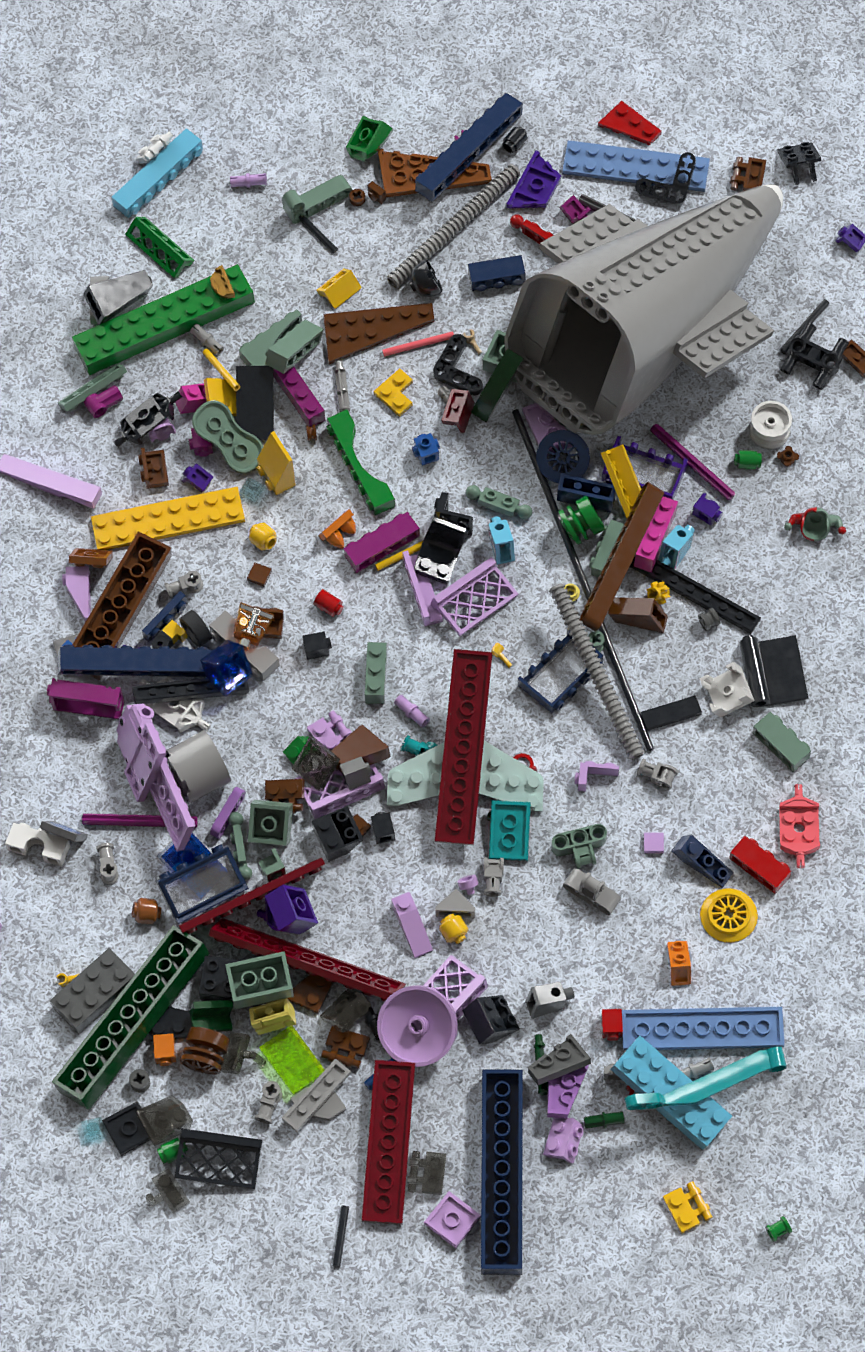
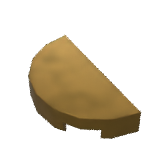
[210,265,235,298]

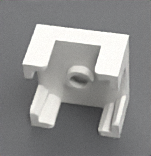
[699,662,754,717]

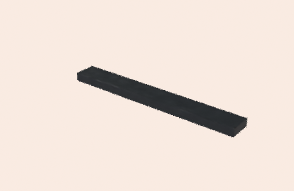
[629,554,761,634]

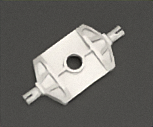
[139,677,211,733]

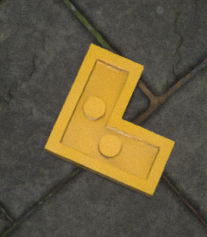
[373,368,413,417]

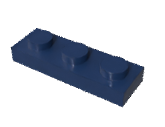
[142,591,187,642]

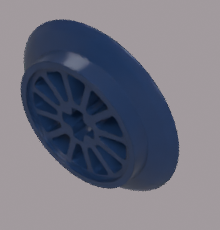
[536,430,590,484]

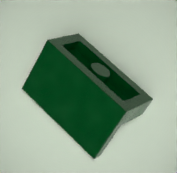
[189,1000,233,1032]

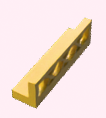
[601,444,641,518]

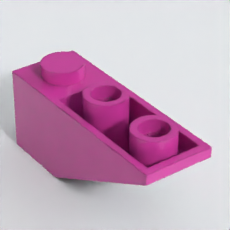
[175,383,207,414]

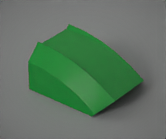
[346,116,393,161]

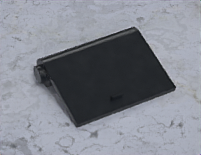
[739,635,809,707]

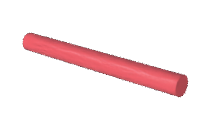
[382,331,454,357]

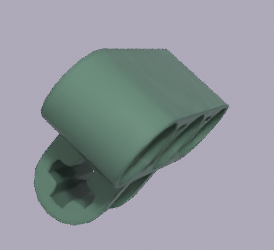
[551,824,607,869]

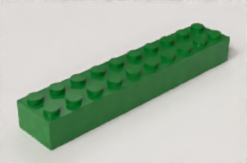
[72,264,255,376]

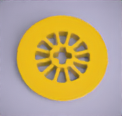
[700,888,758,942]

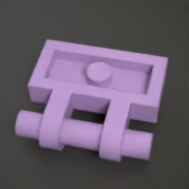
[307,710,352,759]

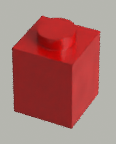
[601,1009,623,1041]

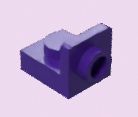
[836,223,865,252]
[181,463,214,493]

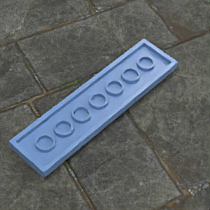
[563,140,710,192]
[622,1007,785,1051]

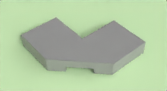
[290,1087,346,1121]

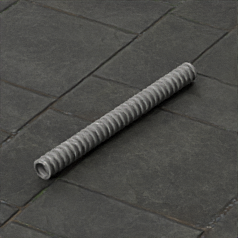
[387,164,520,288]
[549,584,645,760]

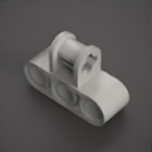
[563,868,621,915]

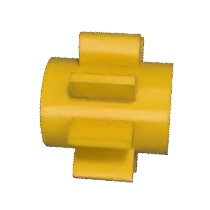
[646,581,670,605]

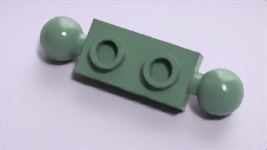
[466,485,532,519]
[228,812,252,881]

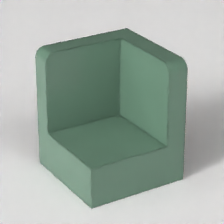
[259,848,286,882]

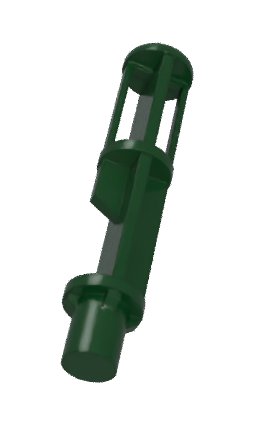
[533,1034,548,1096]

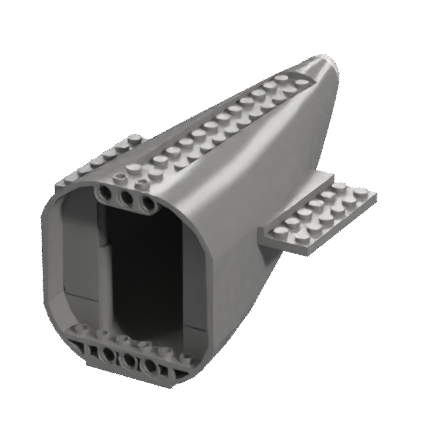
[504,185,783,435]

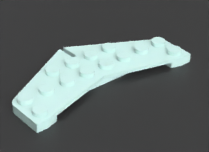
[387,741,544,811]

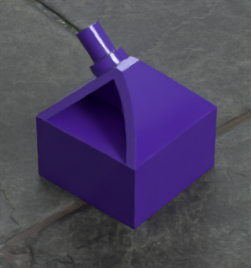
[257,885,318,934]

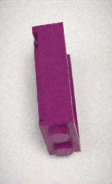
[47,678,125,719]

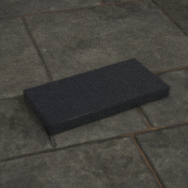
[236,366,274,440]

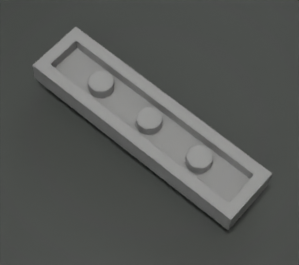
[282,1059,351,1132]

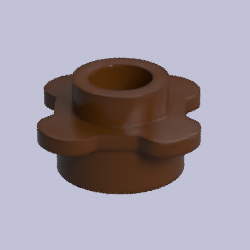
[777,446,799,467]

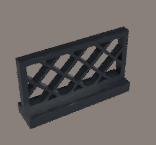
[174,1128,262,1189]

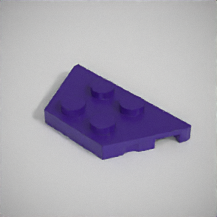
[506,150,561,209]

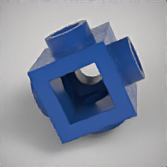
[412,433,440,466]

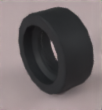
[179,610,212,647]

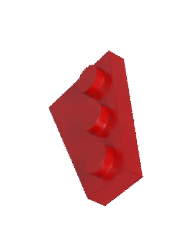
[598,100,662,145]

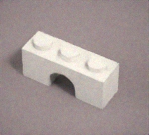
[5,823,70,867]

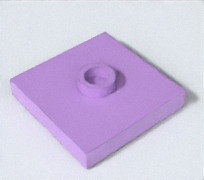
[424,1191,481,1249]

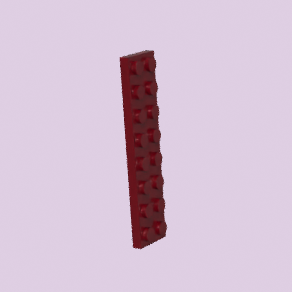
[176,857,325,934]
[362,1060,415,1225]

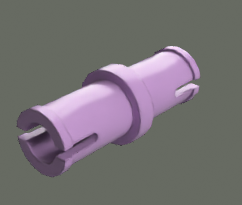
[230,173,267,188]
[394,695,430,728]

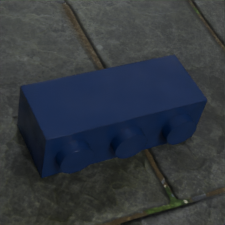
[468,255,526,292]
[557,474,616,513]

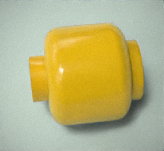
[249,523,277,550]
[439,914,468,944]

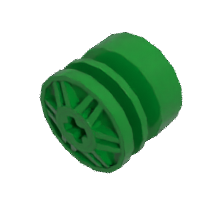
[558,495,606,545]

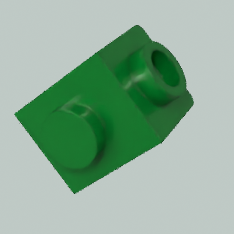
[283,736,317,766]

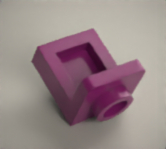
[559,195,591,224]

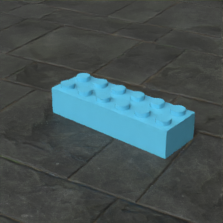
[610,1035,732,1150]

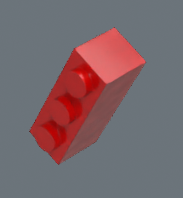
[729,836,791,894]

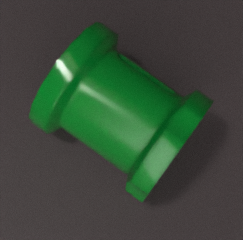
[765,1216,792,1242]

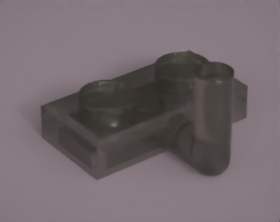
[221,1032,266,1074]
[146,1168,190,1214]

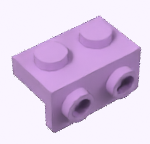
[543,1118,584,1163]

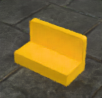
[316,268,361,309]

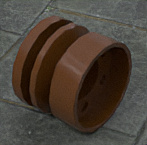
[180,1027,230,1075]

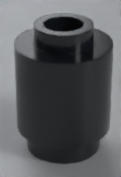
[502,127,528,153]

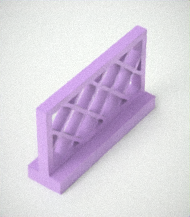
[430,557,518,637]
[295,763,385,819]
[423,955,488,1021]

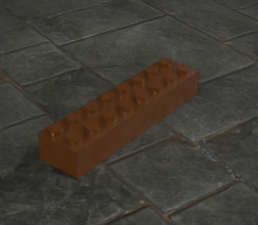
[72,531,172,680]

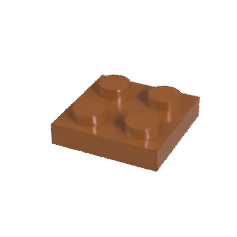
[69,548,113,568]

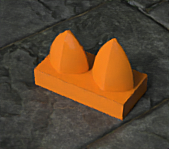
[318,509,356,549]

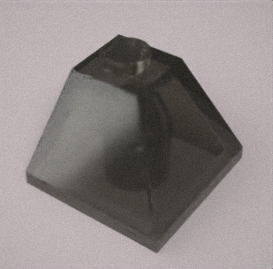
[136,1095,193,1146]

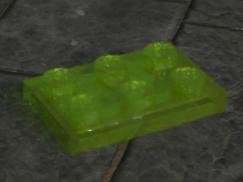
[259,1026,325,1095]

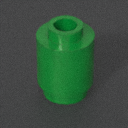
[734,450,762,470]
[157,1137,188,1164]

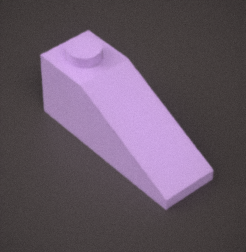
[62,566,91,622]
[391,892,433,958]

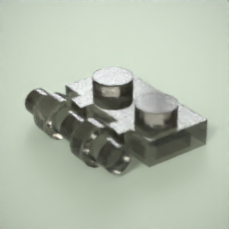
[407,1151,447,1195]

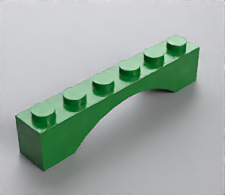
[326,410,395,516]

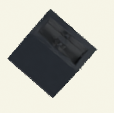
[312,806,363,862]
[462,995,520,1045]

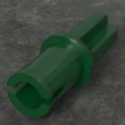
[583,1111,625,1129]

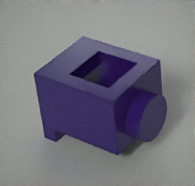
[692,493,723,526]

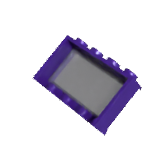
[602,436,688,500]

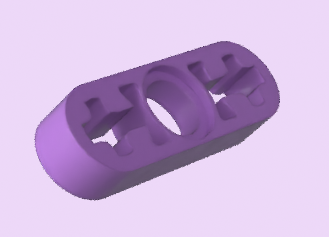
[210,787,246,839]

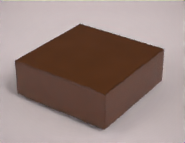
[247,562,272,587]

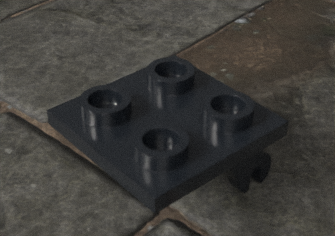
[777,142,821,185]

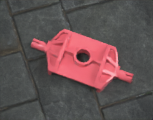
[779,784,820,868]

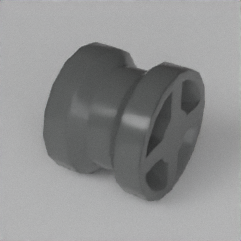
[698,608,721,631]
[129,1069,151,1093]

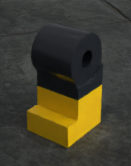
[152,620,188,649]

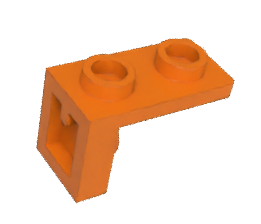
[667,941,691,986]

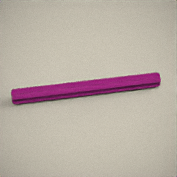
[650,424,735,500]
[82,813,198,828]

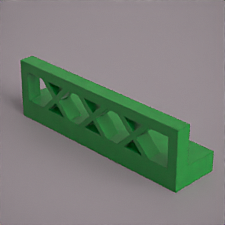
[125,217,194,278]

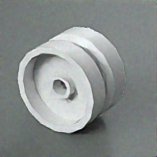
[749,401,792,449]

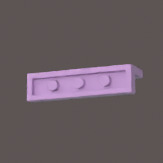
[402,550,443,627]

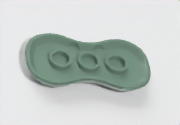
[192,400,263,474]

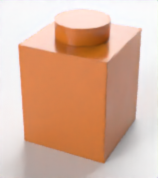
[153,1034,176,1066]

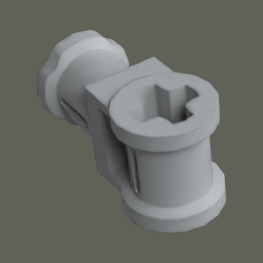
[164,571,203,599]
[637,758,679,790]
[96,843,118,885]
[484,857,504,897]
[255,1081,283,1124]

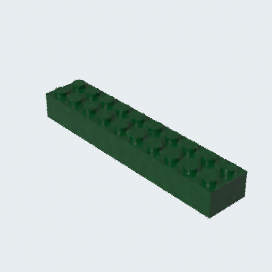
[52,925,210,1110]

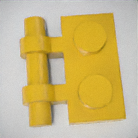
[663,1181,713,1234]

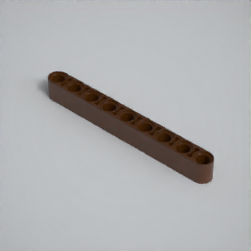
[580,482,664,632]

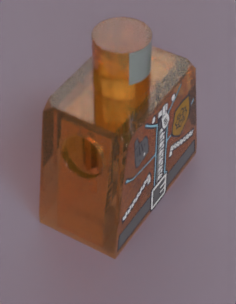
[233,602,274,651]

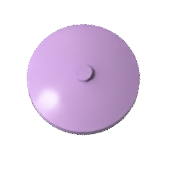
[377,985,458,1067]

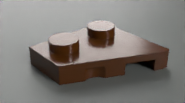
[288,975,334,1014]

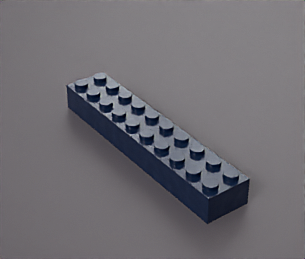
[481,1069,523,1275]

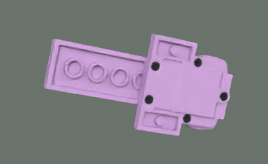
[116,704,195,851]

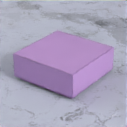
[644,833,664,853]

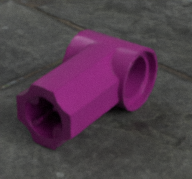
[84,385,123,418]

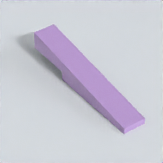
[0,454,102,509]

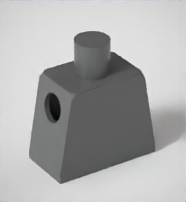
[525,982,575,1019]

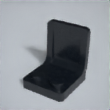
[414,517,468,584]

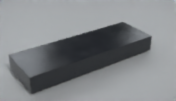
[641,695,702,731]

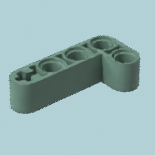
[282,175,353,224]

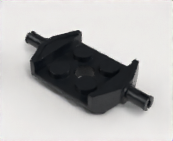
[113,391,183,448]

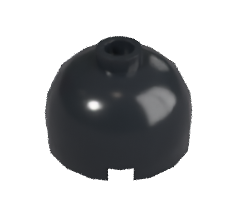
[409,260,443,297]

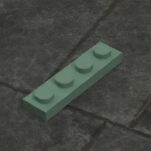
[57,363,127,411]

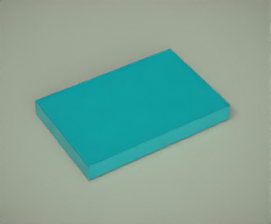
[489,800,531,861]

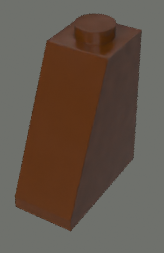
[608,597,668,633]
[328,724,391,773]

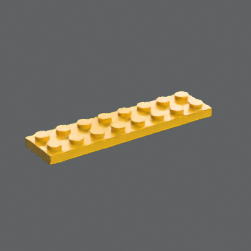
[91,486,245,550]

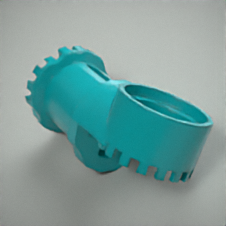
[401,735,438,757]

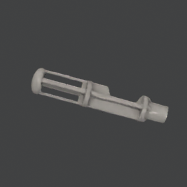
[335,360,350,412]

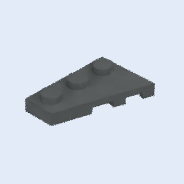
[528,1034,591,1085]

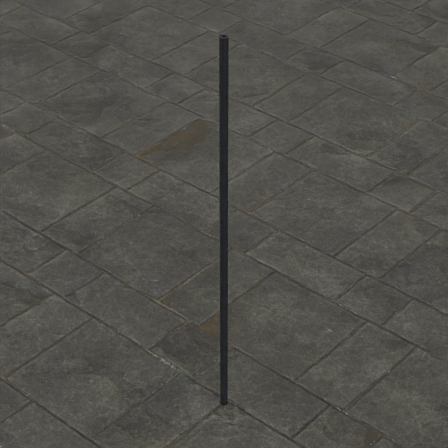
[512,409,654,751]

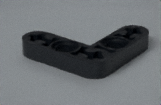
[635,152,696,204]
[433,334,483,396]

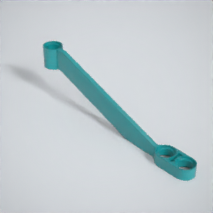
[624,1047,787,1110]

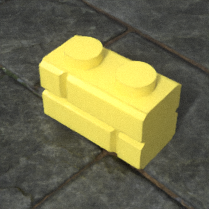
[249,998,296,1035]

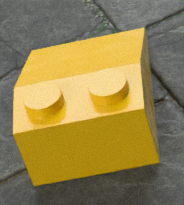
[256,431,296,495]

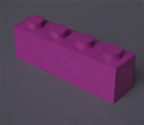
[274,366,326,427]
[344,511,420,573]

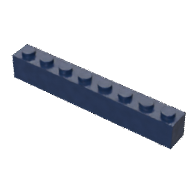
[415,93,523,202]
[58,645,214,677]

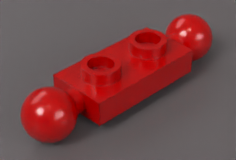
[510,214,554,244]

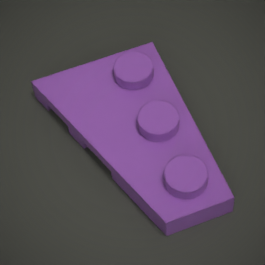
[547,1065,589,1119]

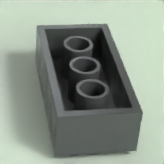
[50,948,135,1035]

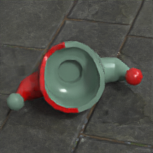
[784,507,846,541]

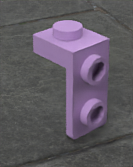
[575,761,619,791]

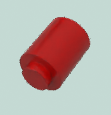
[313,589,344,617]

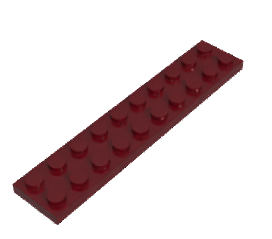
[435,649,493,846]
[209,918,406,1002]

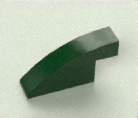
[471,349,524,423]

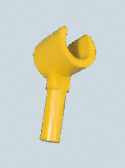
[491,643,512,668]
[56,973,79,987]

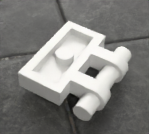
[136,132,173,164]

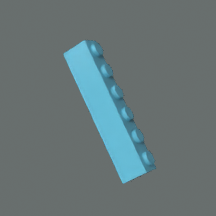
[111,128,203,218]

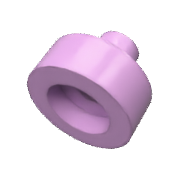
[457,875,478,895]

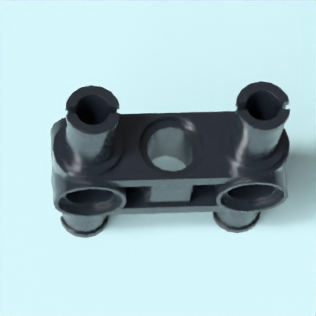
[780,322,849,390]

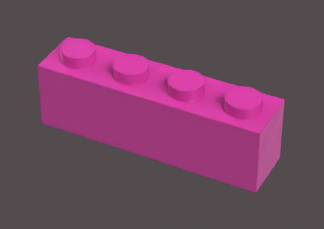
[634,496,678,572]

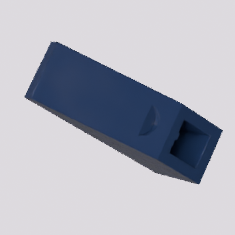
[671,834,734,888]

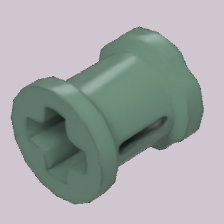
[588,631,605,653]

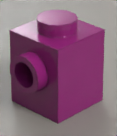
[189,428,213,457]

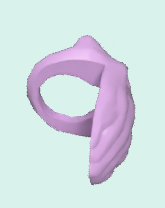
[145,413,176,442]

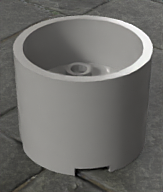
[165,730,231,804]

